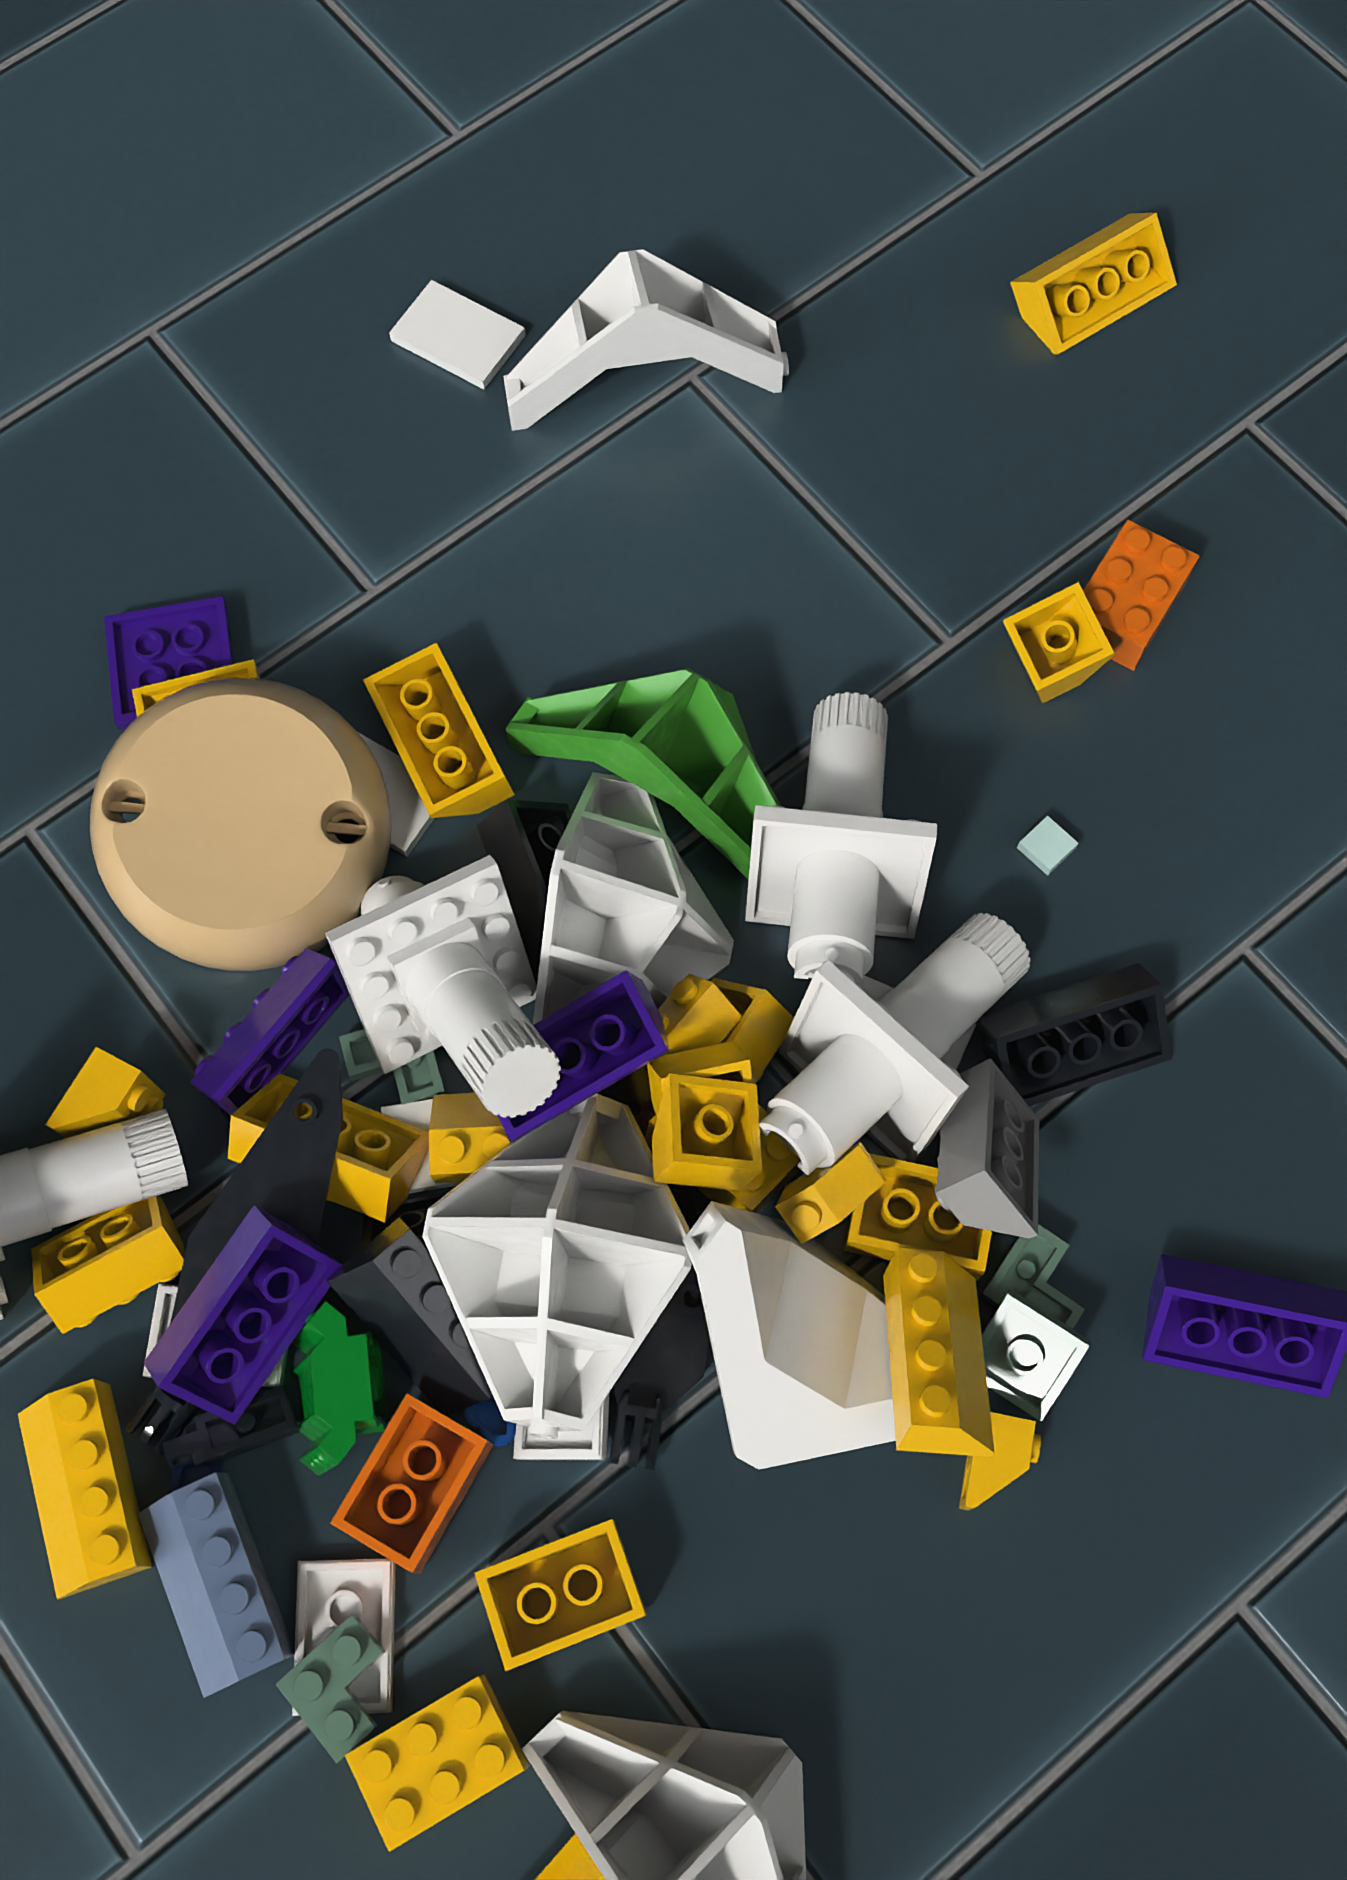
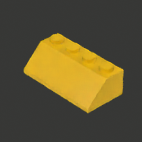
[1010,213,1177,355]
[363,642,515,818]
[228,1073,429,1223]
[883,1247,995,1457]
[18,1378,152,1599]

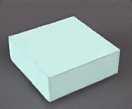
[1017,815,1079,876]

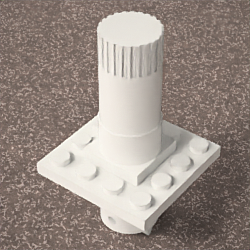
[745,692,937,985]
[325,855,561,1118]
[759,913,1030,1175]
[0,1109,188,1320]

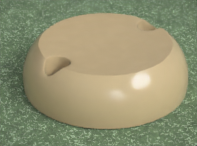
[90,677,392,971]

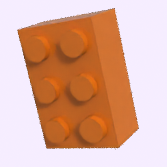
[1083,519,1200,671]
[330,1393,493,1574]

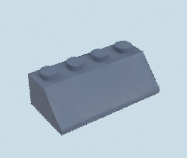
[138,1472,295,1698]

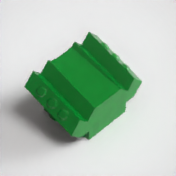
[292,1301,389,1476]

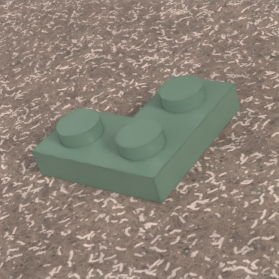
[339,1029,446,1105]
[980,1224,1085,1329]
[276,1614,385,1764]

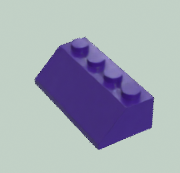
[191,948,350,1116]
[498,970,670,1142]
[143,1205,343,1425]
[1142,1254,1347,1398]

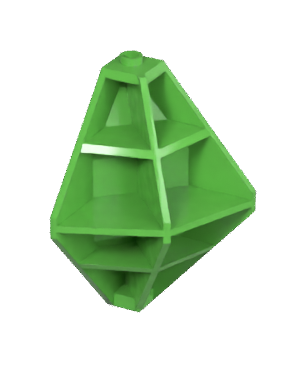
[506,668,781,880]

